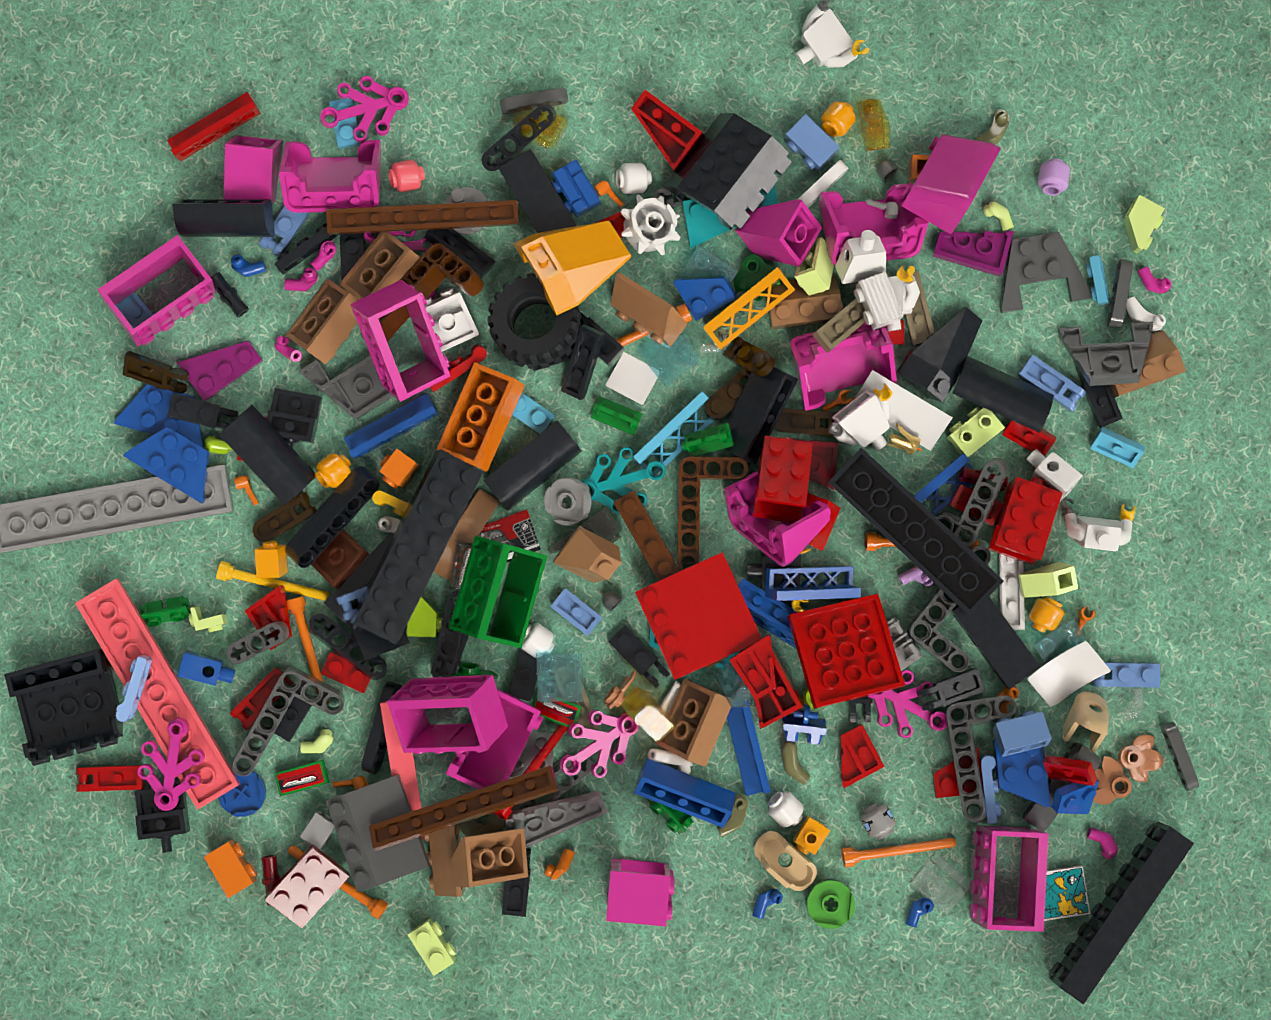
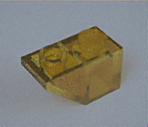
[857,99,890,151]
[512,111,568,149]
[621,686,676,743]

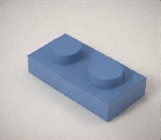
[550,588,603,636]

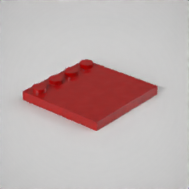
[635,552,762,680]
[787,594,905,709]

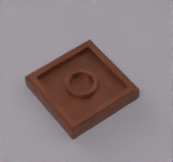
[311,529,369,590]

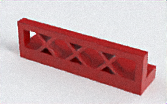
[167,92,261,162]

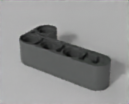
[937,458,1009,546]
[1022,742,1102,832]

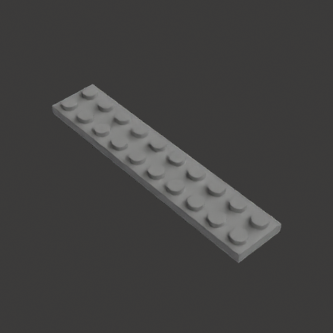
[0,465,234,554]

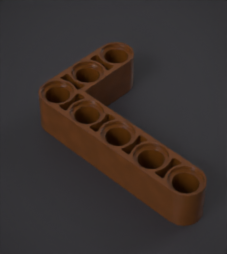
[378,243,484,341]
[677,457,748,571]

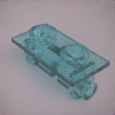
[715,663,754,707]

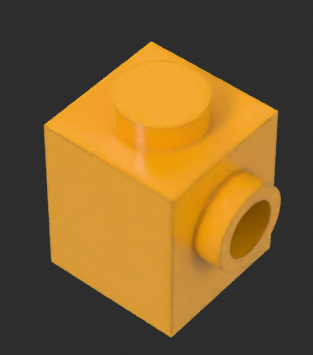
[255,541,288,578]
[793,815,830,855]

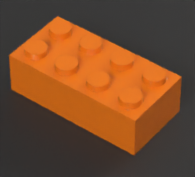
[436,362,525,472]

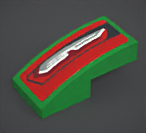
[533,689,582,727]
[274,760,330,796]

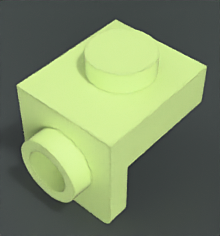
[189,606,228,633]

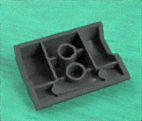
[326,774,431,892]

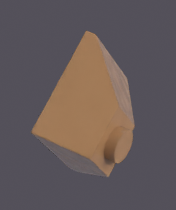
[553,526,622,583]

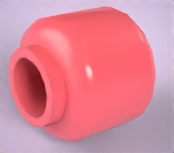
[388,159,425,193]

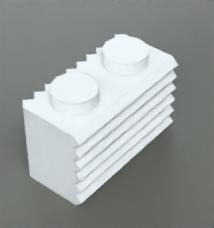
[854,272,903,330]

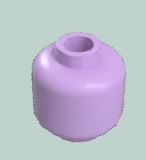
[1038,158,1070,196]

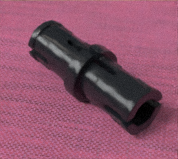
[210,272,249,318]

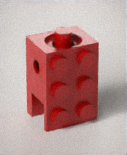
[753,436,813,523]
[988,477,1062,565]

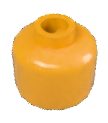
[821,101,856,137]
[315,453,351,488]
[1028,596,1065,633]

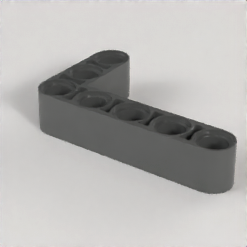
[907,546,991,672]
[232,667,345,776]
[946,696,1018,823]

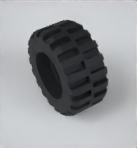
[487,273,582,369]

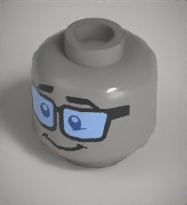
[860,802,896,840]

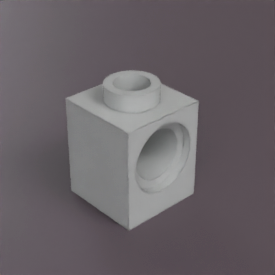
[300,810,335,850]

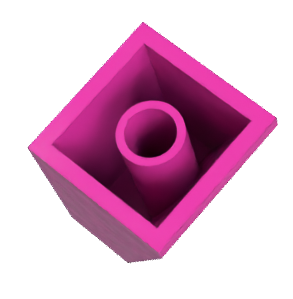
[224,135,283,204]
[735,199,822,267]

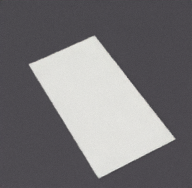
[855,370,953,451]

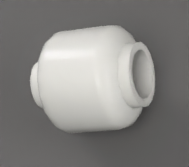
[615,163,652,194]
[522,623,555,658]
[768,791,804,827]

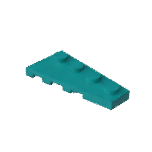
[681,185,778,248]

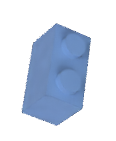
[784,114,839,172]
[993,711,1052,757]

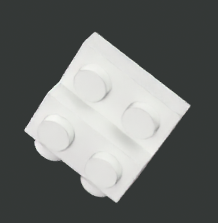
[425,287,479,352]

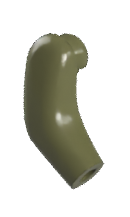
[975,109,1010,144]
[781,741,810,785]
[716,795,748,838]

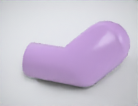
[898,566,934,586]

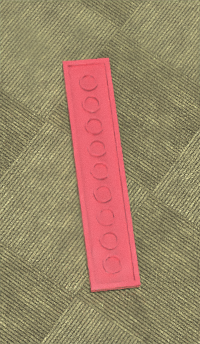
[75,578,240,810]

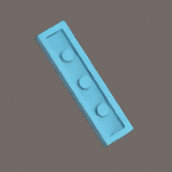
[633,392,714,475]

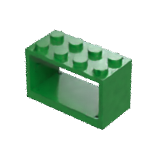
[449,535,547,649]

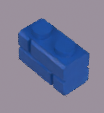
[551,160,601,218]

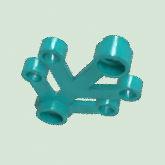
[581,447,666,514]

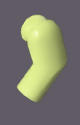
[983,201,1014,231]
[300,729,333,753]

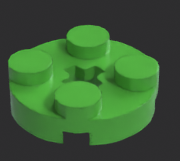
[806,879,855,929]

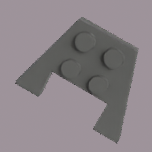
[1000,232,1093,313]
[1059,321,1154,386]
[299,333,394,420]

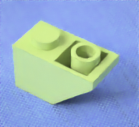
[1123,195,1165,253]
[1018,561,1078,598]

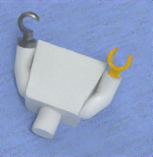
[795,0,869,68]
[845,266,920,331]
[828,383,892,450]
[1061,498,1136,551]

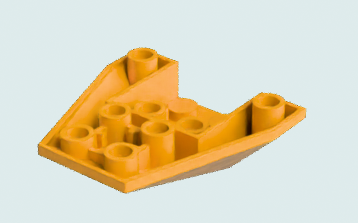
[514,221,631,316]

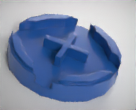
[218,771,266,817]

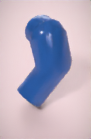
[231,254,267,277]
[752,888,783,919]
[905,897,934,928]

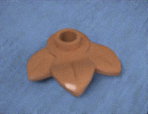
[604,670,636,709]
[1118,735,1164,782]
[1093,756,1132,805]

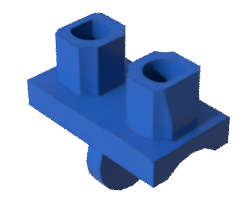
[782,704,827,745]

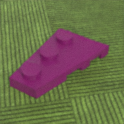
[932,231,1014,277]
[177,341,263,401]

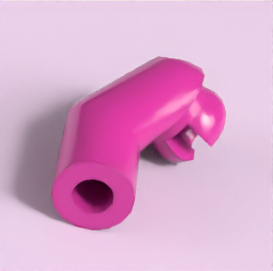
[310,240,337,271]
[1137,266,1172,294]
[284,268,318,292]
[274,336,302,362]
[1087,827,1118,859]

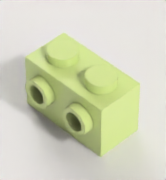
[794,237,834,296]
[947,406,1005,457]
[408,918,457,976]

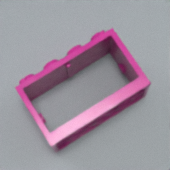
[97,235,216,347]
[350,280,450,402]
[387,675,508,754]
[969,825,1049,932]
[606,858,675,927]

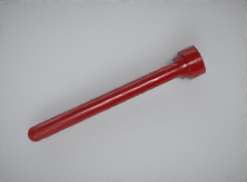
[494,724,568,820]

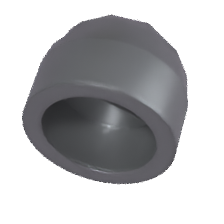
[877,160,898,181]
[602,591,623,612]

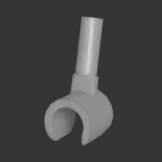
[866,199,899,219]

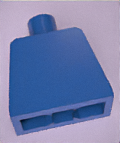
[177,650,236,686]

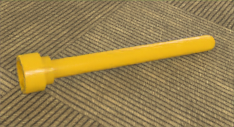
[216,561,330,601]

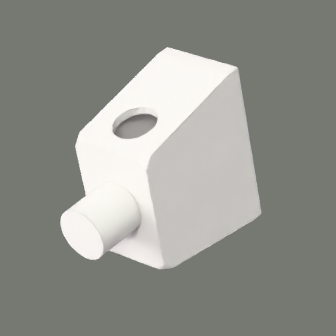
[835,230,886,284]
[1026,449,1083,502]

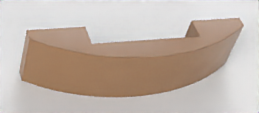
[434,489,500,582]

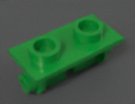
[590,396,643,436]
[682,423,734,457]
[139,596,190,627]
[646,799,694,834]

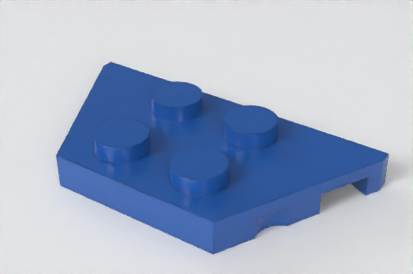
[114,384,204,447]
[123,427,210,504]
[993,739,1051,808]

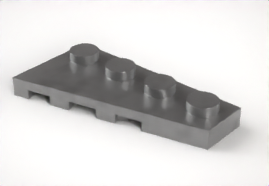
[505,791,608,848]

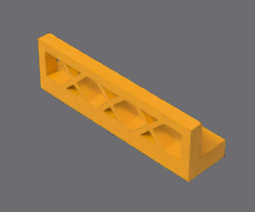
[703,267,796,350]

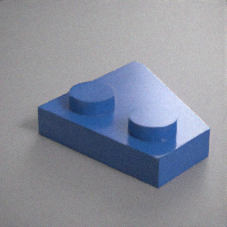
[673,276,738,321]
[1051,779,1099,814]

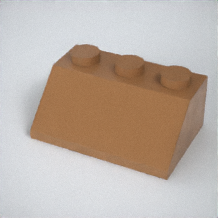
[340,232,420,300]
[610,272,687,347]
[766,274,842,330]
[285,279,358,365]
[1110,330,1186,398]
[656,678,734,767]
[425,824,466,897]
[450,828,528,888]

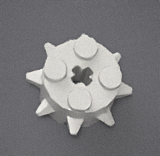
[621,194,680,255]

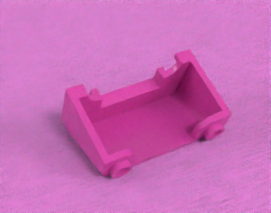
[901,134,1001,234]
[279,140,381,213]
[819,183,929,265]
[790,322,897,411]
[724,471,831,567]
[446,687,544,790]

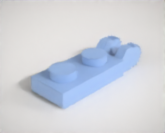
[115,655,153,722]

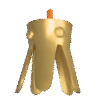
[886,423,922,455]

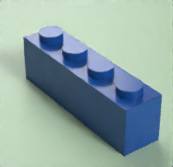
[634,758,735,828]

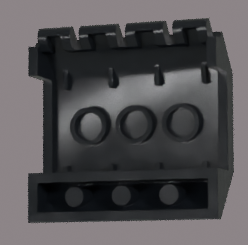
[664,113,792,230]
[4,649,123,766]

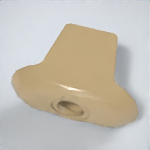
[1063,691,1109,752]
[754,831,817,891]

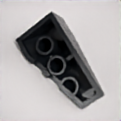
[896,307,983,402]

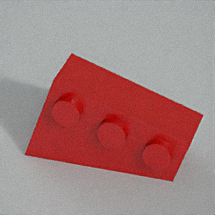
[631,90,704,171]
[755,643,804,729]

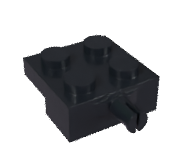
[267,388,323,448]
[134,784,190,853]

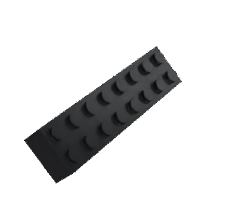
[828,447,1004,616]
[349,450,483,645]
[1049,821,1194,1005]

